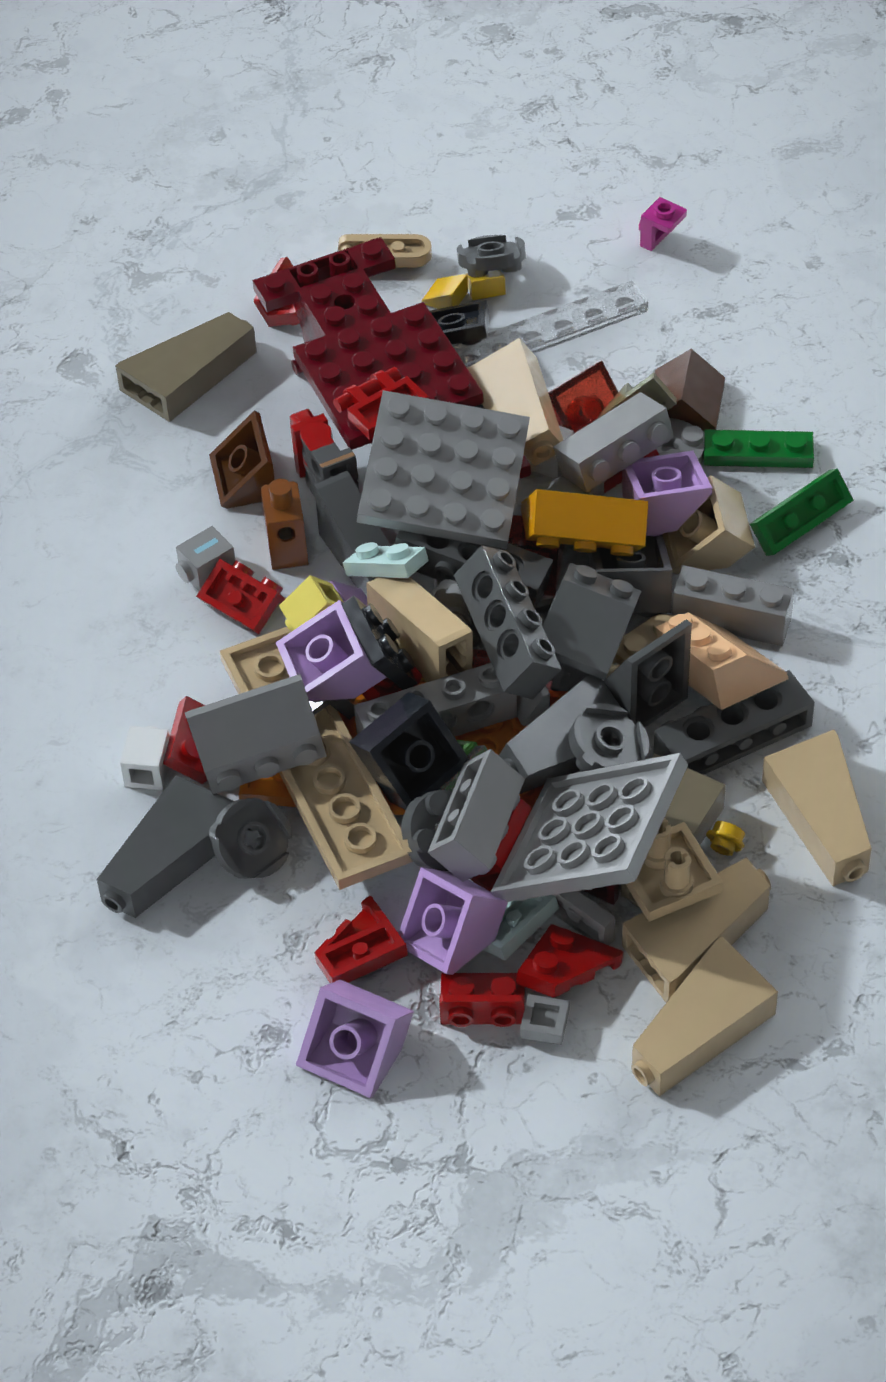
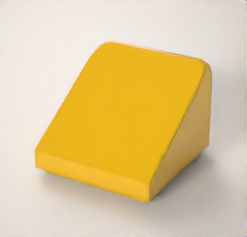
[465,270,506,300]
[422,274,468,309]

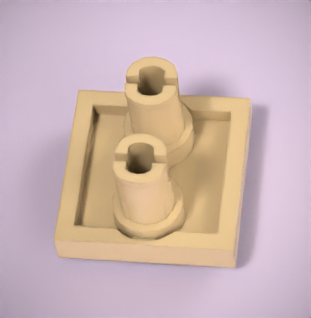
[626,818,723,922]

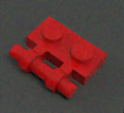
[333,367,429,440]

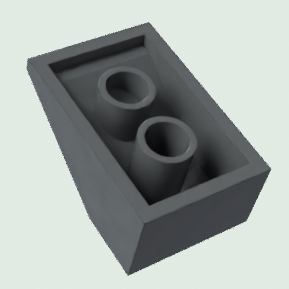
[588,535,673,617]
[543,563,642,680]
[604,619,692,728]

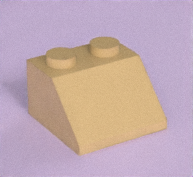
[662,475,755,574]

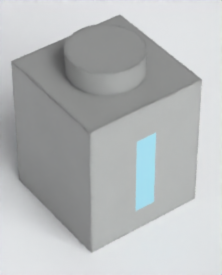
[176,526,235,591]

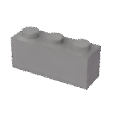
[553,392,674,492]
[672,565,794,646]
[427,749,525,882]

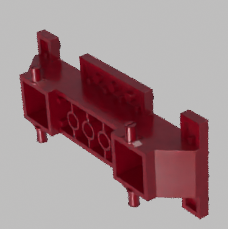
[252,237,531,479]

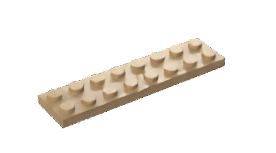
[220,627,413,890]

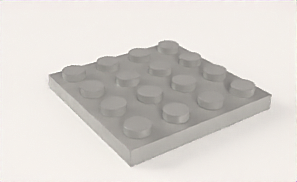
[357,390,530,549]
[491,753,688,902]

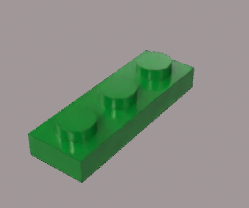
[704,430,814,468]
[749,468,854,556]

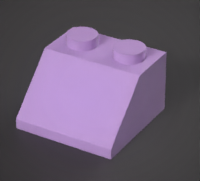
[622,451,712,537]
[276,600,386,701]
[399,867,508,975]
[296,980,414,1098]

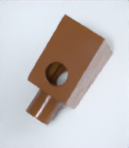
[261,479,309,570]

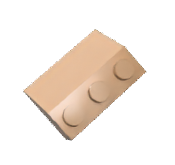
[655,612,788,710]

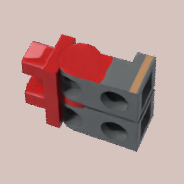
[289,409,359,497]

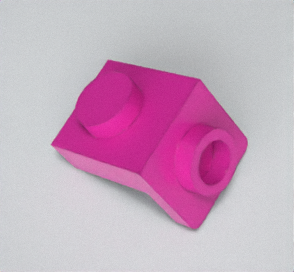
[638,197,687,251]

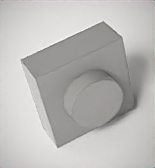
[520,994,570,1045]

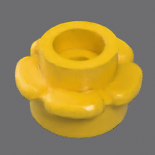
[706,821,745,856]

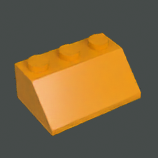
[521,489,648,556]

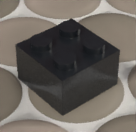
[349,692,470,810]

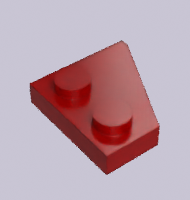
[314,896,408,983]
[516,924,624,998]

